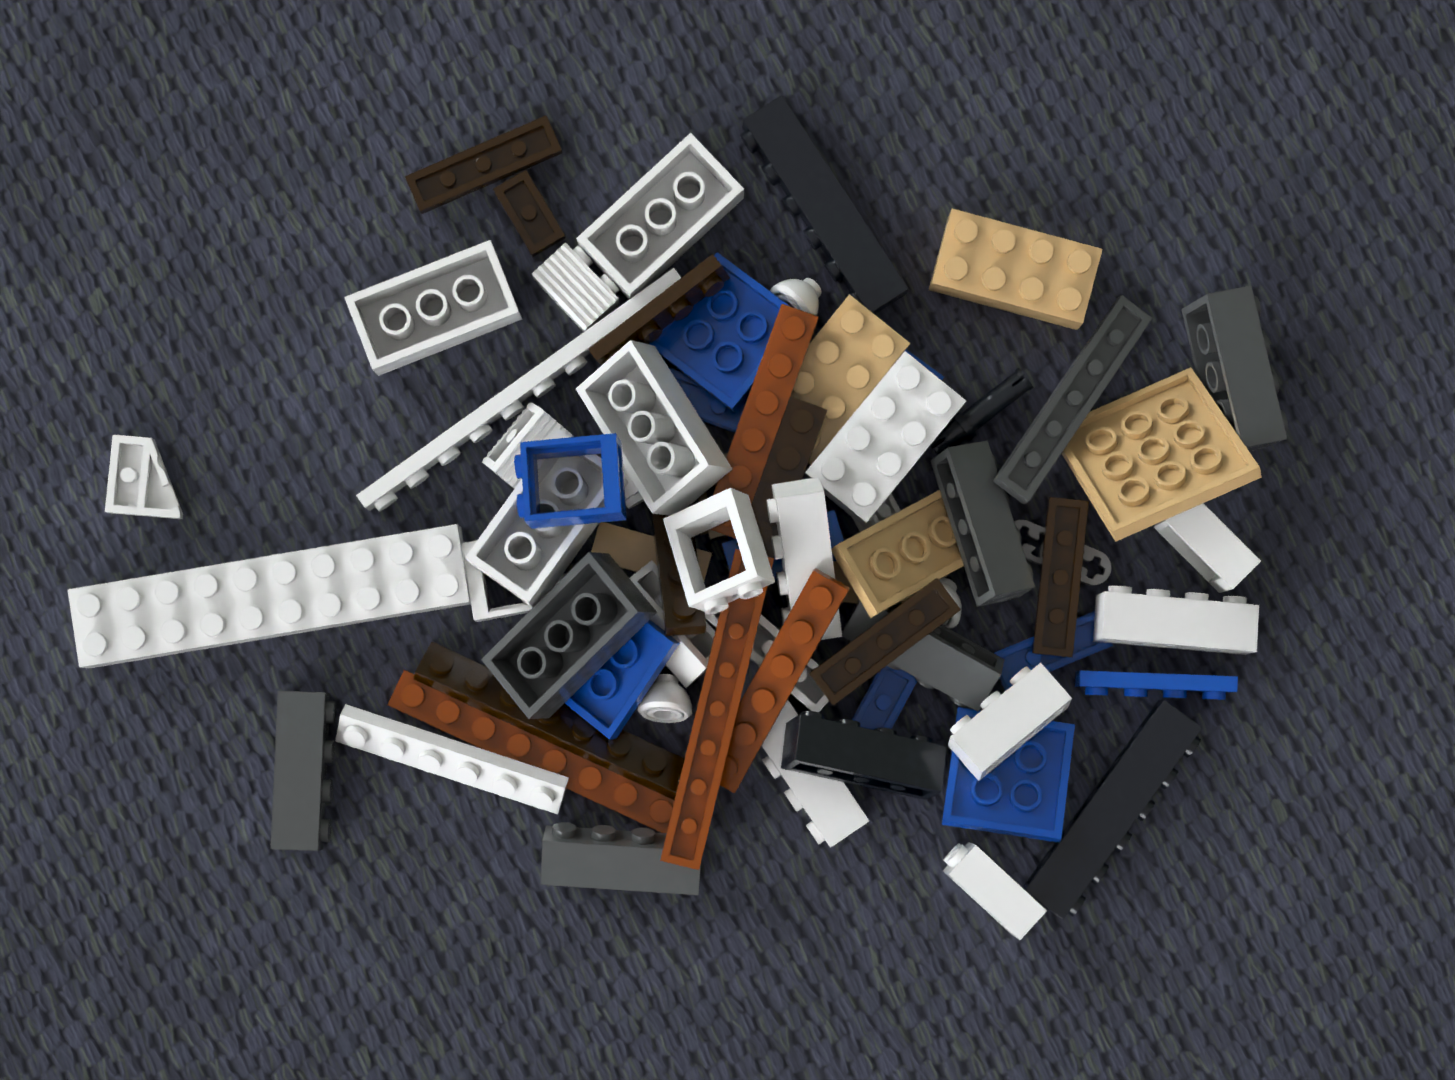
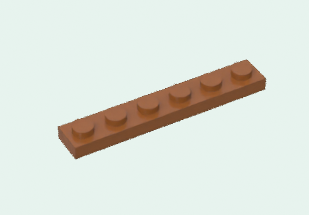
[710,304,819,539]
[720,568,850,793]

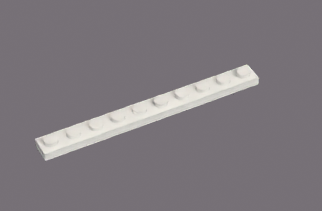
[356,268,681,512]

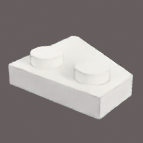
[105,435,183,519]

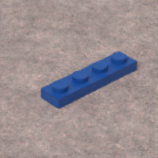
[1075,670,1238,700]

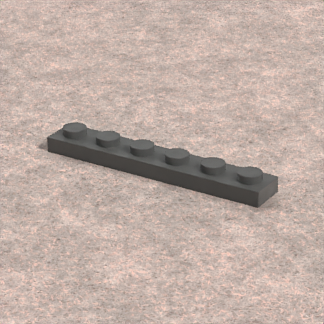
[993,295,1152,504]

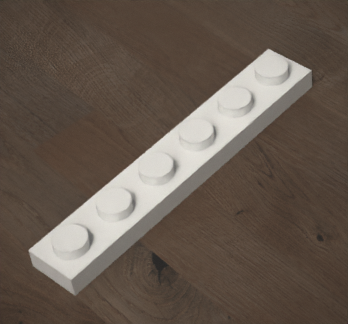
[335,704,569,814]

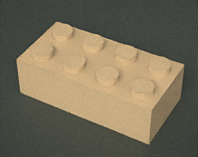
[929,208,1103,330]

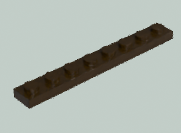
[413,642,685,800]

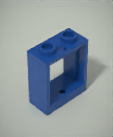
[514,433,627,529]

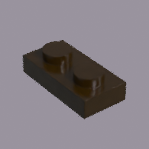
[493,170,566,257]

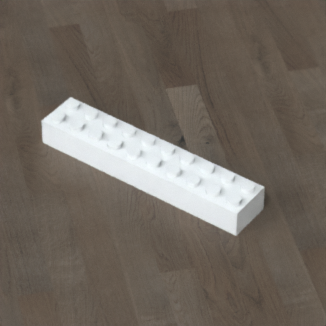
[67,524,471,668]

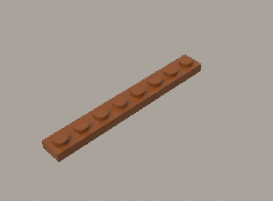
[660,549,774,870]
[387,670,675,833]

